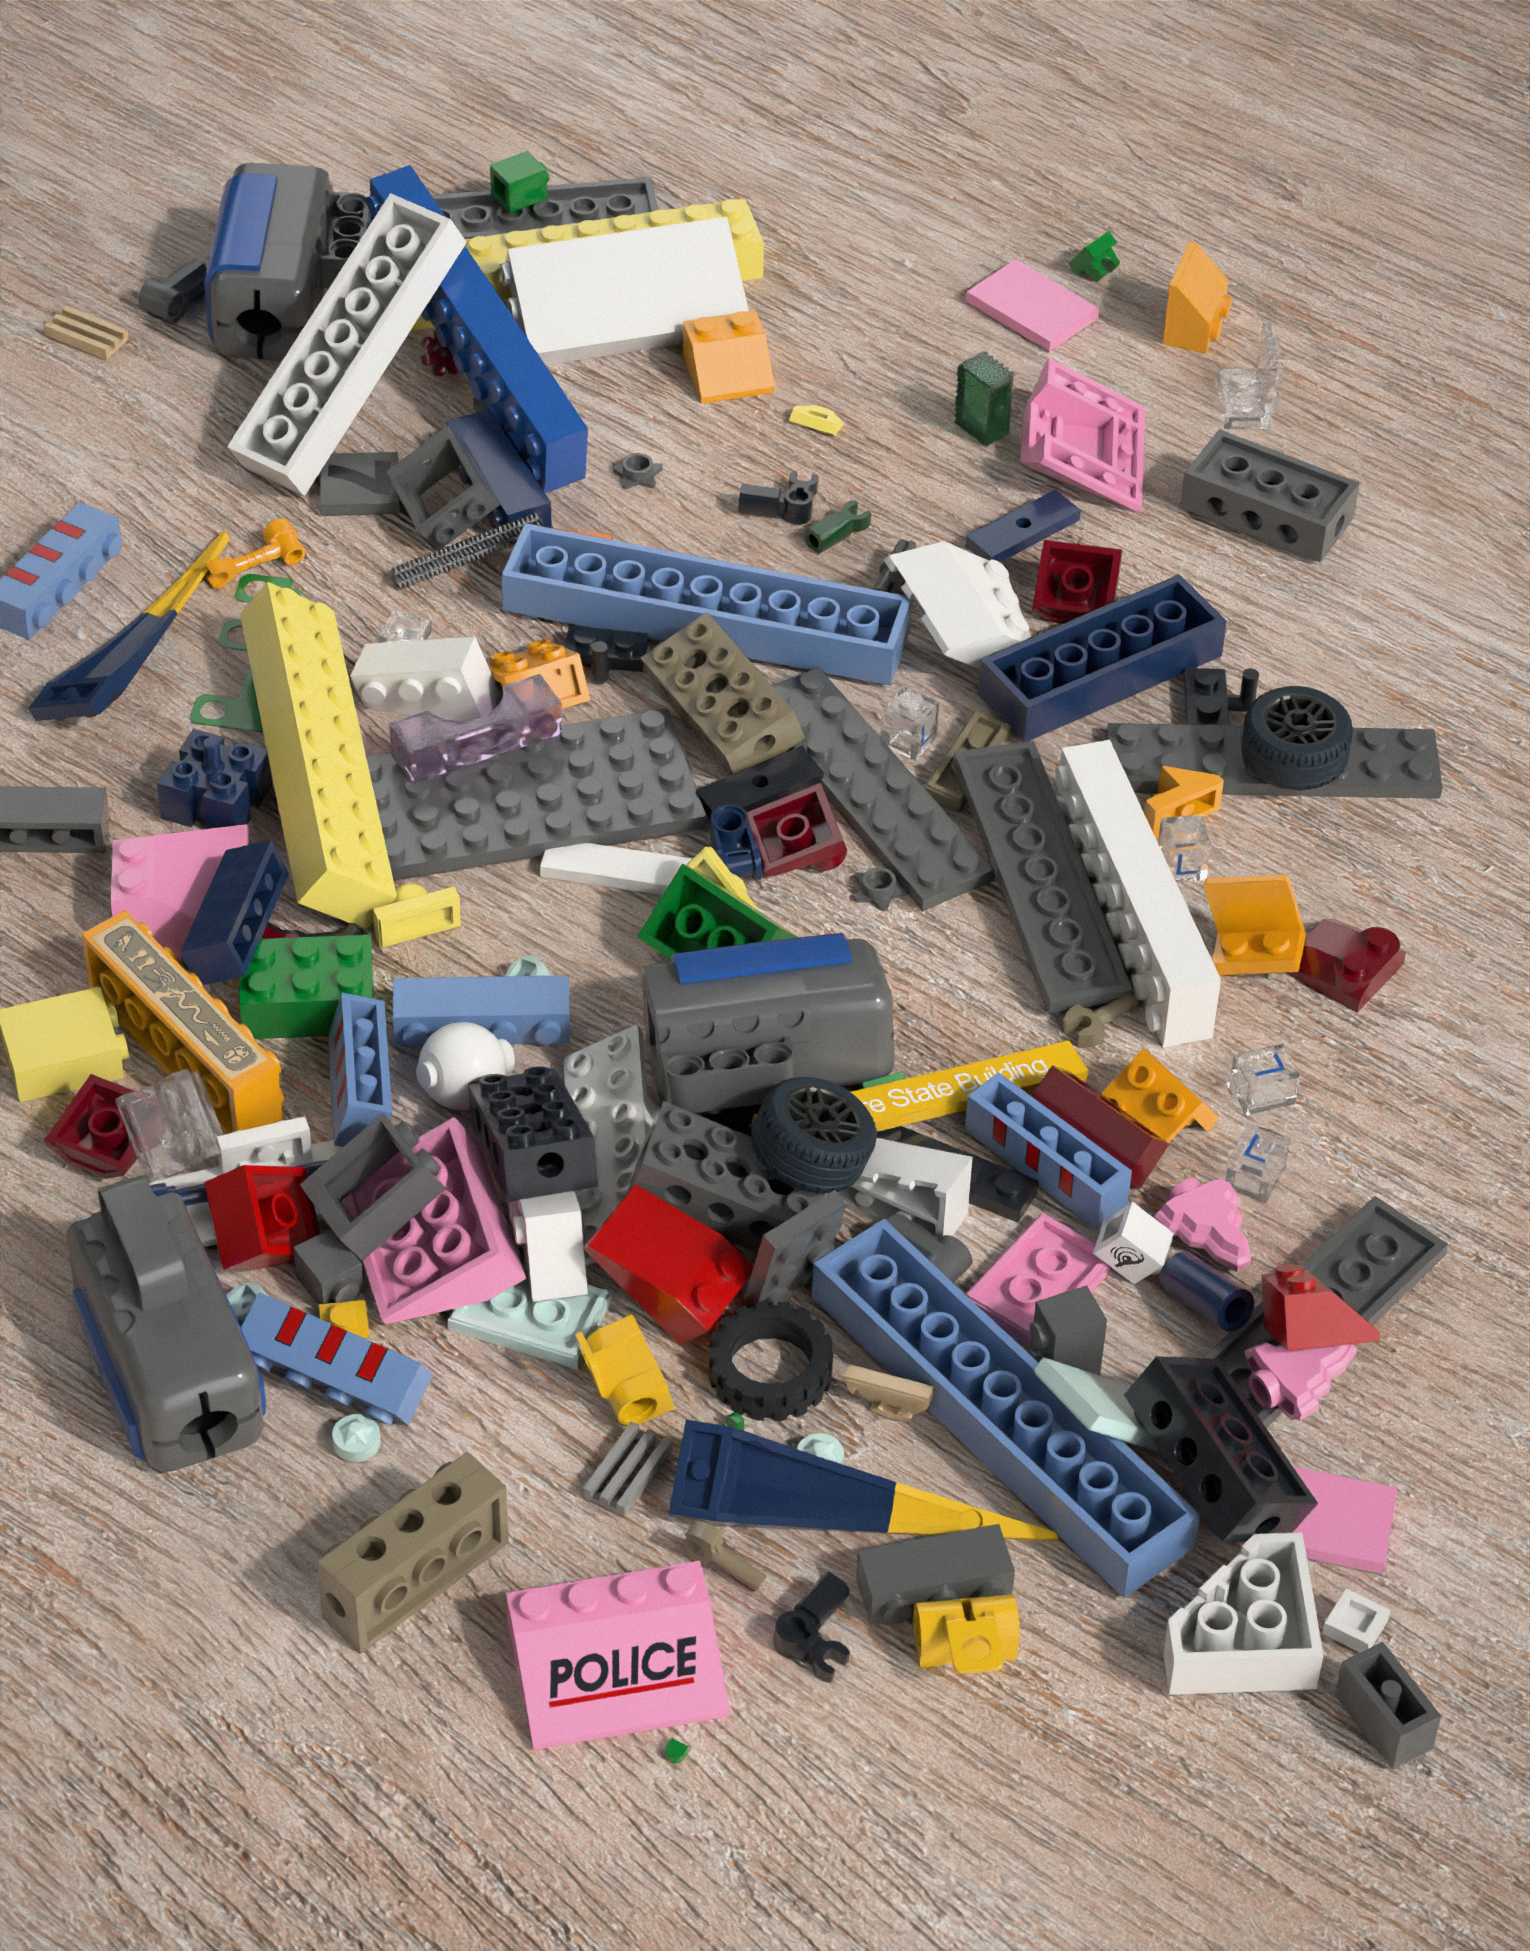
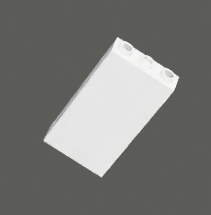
[500,217,748,365]

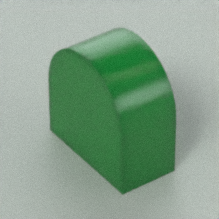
[726,1412,745,1431]
[665,1738,689,1763]

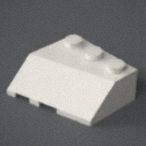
[884,541,1031,669]

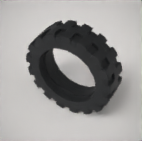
[709,1301,833,1421]

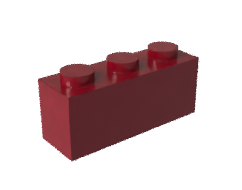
[1031,1065,1170,1188]

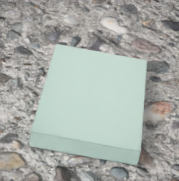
[448,1265,612,1370]
[1034,1357,1158,1451]

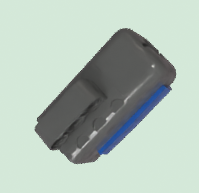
[204,163,370,360]
[642,933,895,1113]
[66,1174,266,1472]

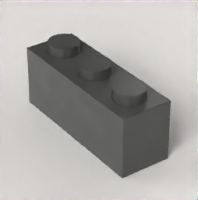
[0,786,110,853]
[856,1524,1015,1626]

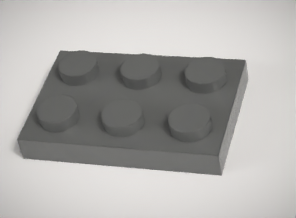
[742,1190,847,1309]

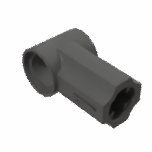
[138,258,207,323]
[887,1214,973,1283]

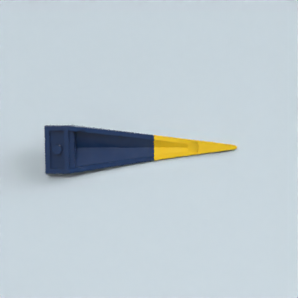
[28,530,230,721]
[669,1419,1059,1541]

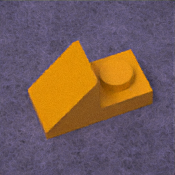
[1144,766,1224,838]

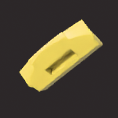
[789,405,845,436]

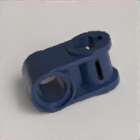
[710,804,762,880]

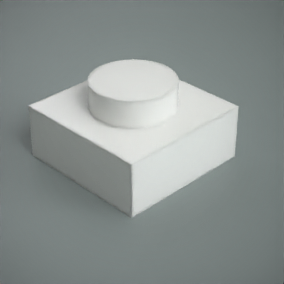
[1322,1588,1390,1652]

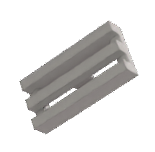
[583,1421,672,1518]

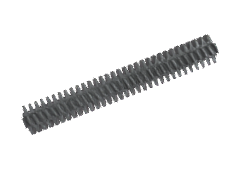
[392,512,544,590]

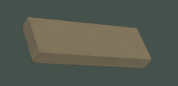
[924,710,1012,813]

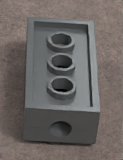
[1180,429,1359,563]
[627,1101,825,1252]

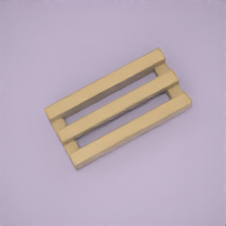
[44,305,129,360]

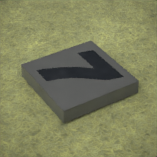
[320,452,399,516]

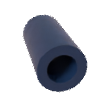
[1160,1251,1254,1332]

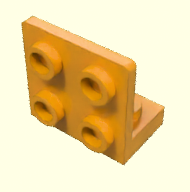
[487,639,590,724]
[1203,874,1306,975]
[1101,1048,1219,1143]

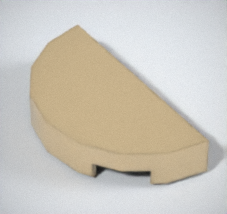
[843,1364,934,1420]

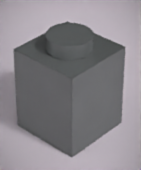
[293,1229,364,1306]

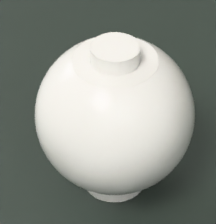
[416,1022,515,1111]

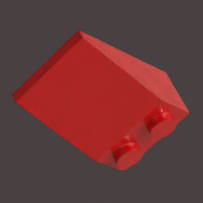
[583,1185,754,1345]

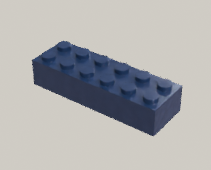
[978,574,1227,742]

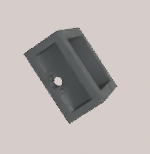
[387,425,500,550]
[300,1113,446,1261]

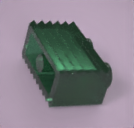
[953,352,1014,446]

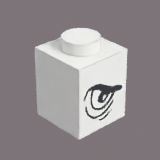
[1093,1202,1174,1284]

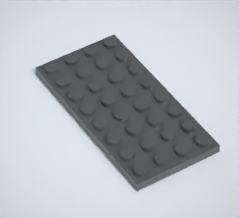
[366,708,706,880]

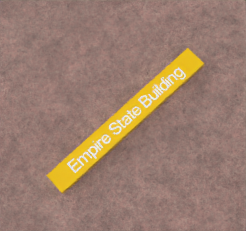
[751,1040,1089,1132]

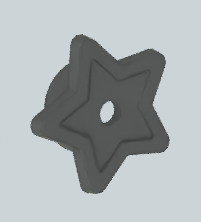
[612,453,663,489]
[854,867,908,911]

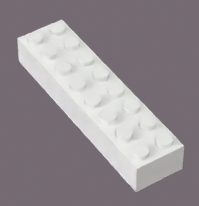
[227,193,467,496]
[1055,740,1221,1048]

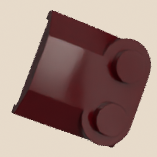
[1032,540,1122,624]
[746,783,848,877]
[1285,919,1406,1013]
[44,1074,171,1179]

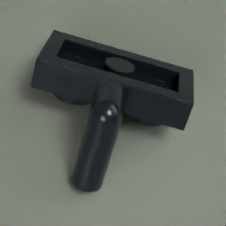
[564,626,648,685]
[1184,668,1259,725]

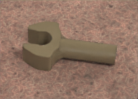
[1062,993,1138,1047]
[680,1520,767,1592]

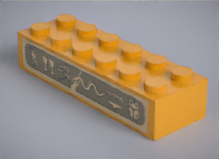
[81,910,284,1134]

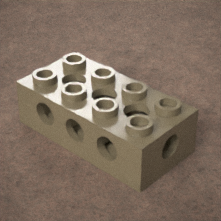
[641,612,805,775]
[317,1451,508,1654]

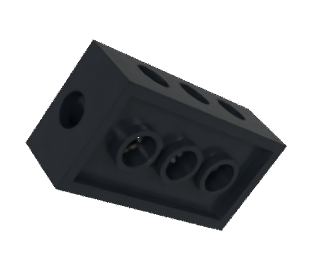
[468,1066,598,1202]
[1124,1356,1319,1542]

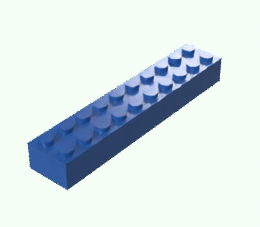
[367,165,588,494]

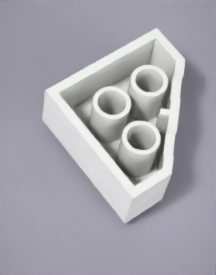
[1163,1532,1323,1695]

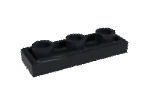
[696,746,824,819]

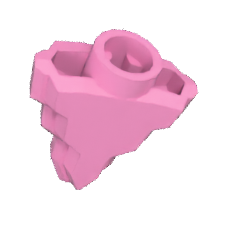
[1153,1178,1251,1272]
[1244,1342,1357,1421]

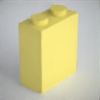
[0,986,129,1103]

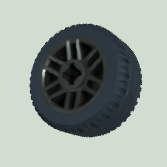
[1241,686,1353,790]
[751,1077,877,1193]

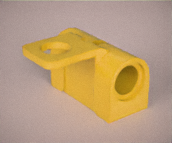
[575,1314,675,1426]
[912,1594,1020,1674]

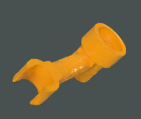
[206,518,306,588]

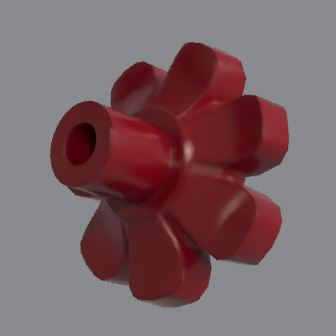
[420,330,459,377]

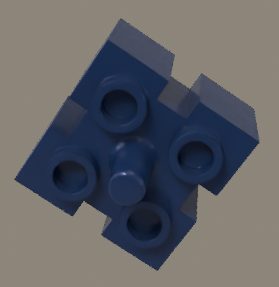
[157,729,272,829]

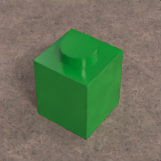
[490,151,549,213]

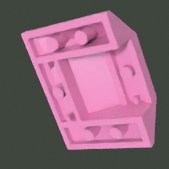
[1020,358,1145,512]
[111,824,249,962]

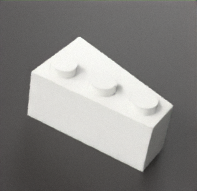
[350,637,502,731]
[824,1138,972,1239]
[502,1191,588,1302]

